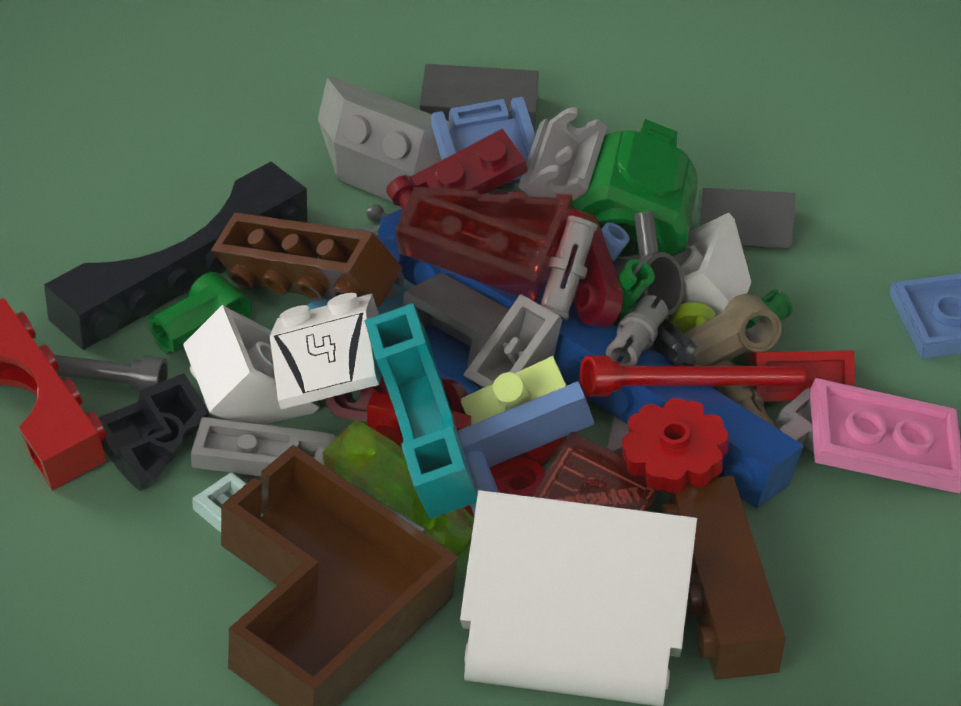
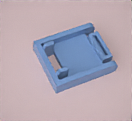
[431,97,541,221]

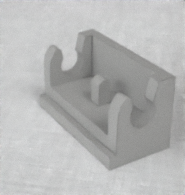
[518,107,607,214]

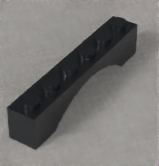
[44,161,308,350]

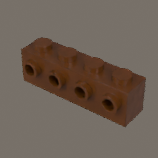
[211,212,402,308]
[661,476,786,680]

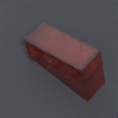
[395,187,572,302]

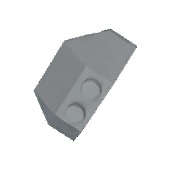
[318,76,451,202]

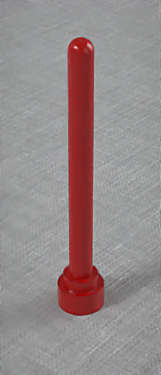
[580,356,809,397]

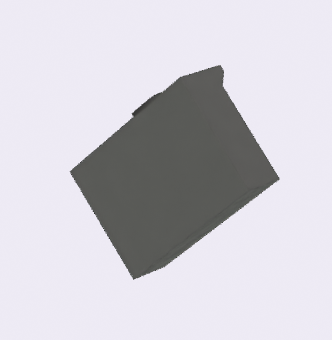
[420,64,539,132]

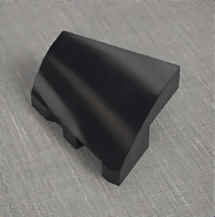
[98,373,209,491]

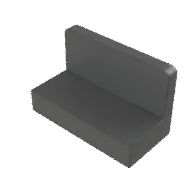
[698,188,795,249]

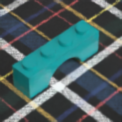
[364,303,478,519]

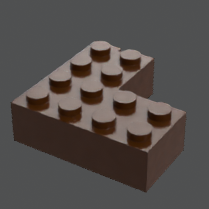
[221,445,458,706]

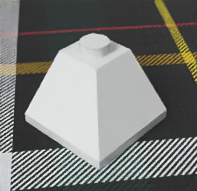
[666,213,751,320]

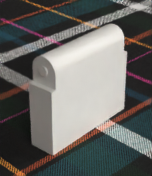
[460,490,697,706]

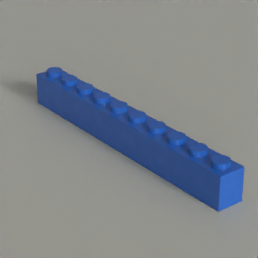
[377,208,804,509]

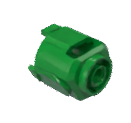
[570,119,698,259]

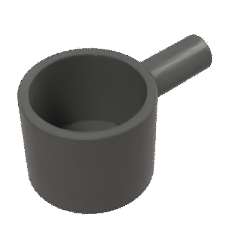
[613,211,684,316]

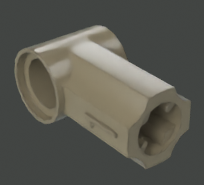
[684,293,782,366]

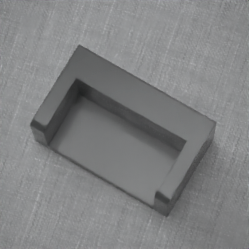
[402,272,509,369]

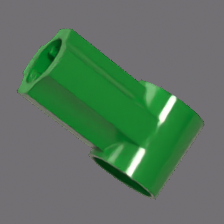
[148,272,252,355]

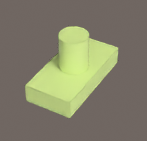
[461,356,567,425]

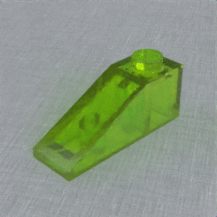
[322,419,474,556]

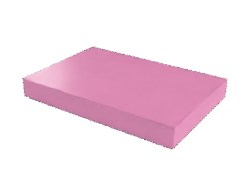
[810,378,961,494]

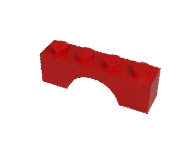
[0,298,107,491]

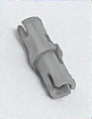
[540,216,598,321]
[606,295,668,366]

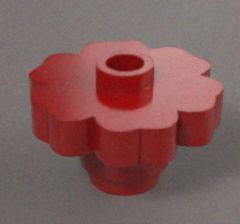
[621,398,728,494]

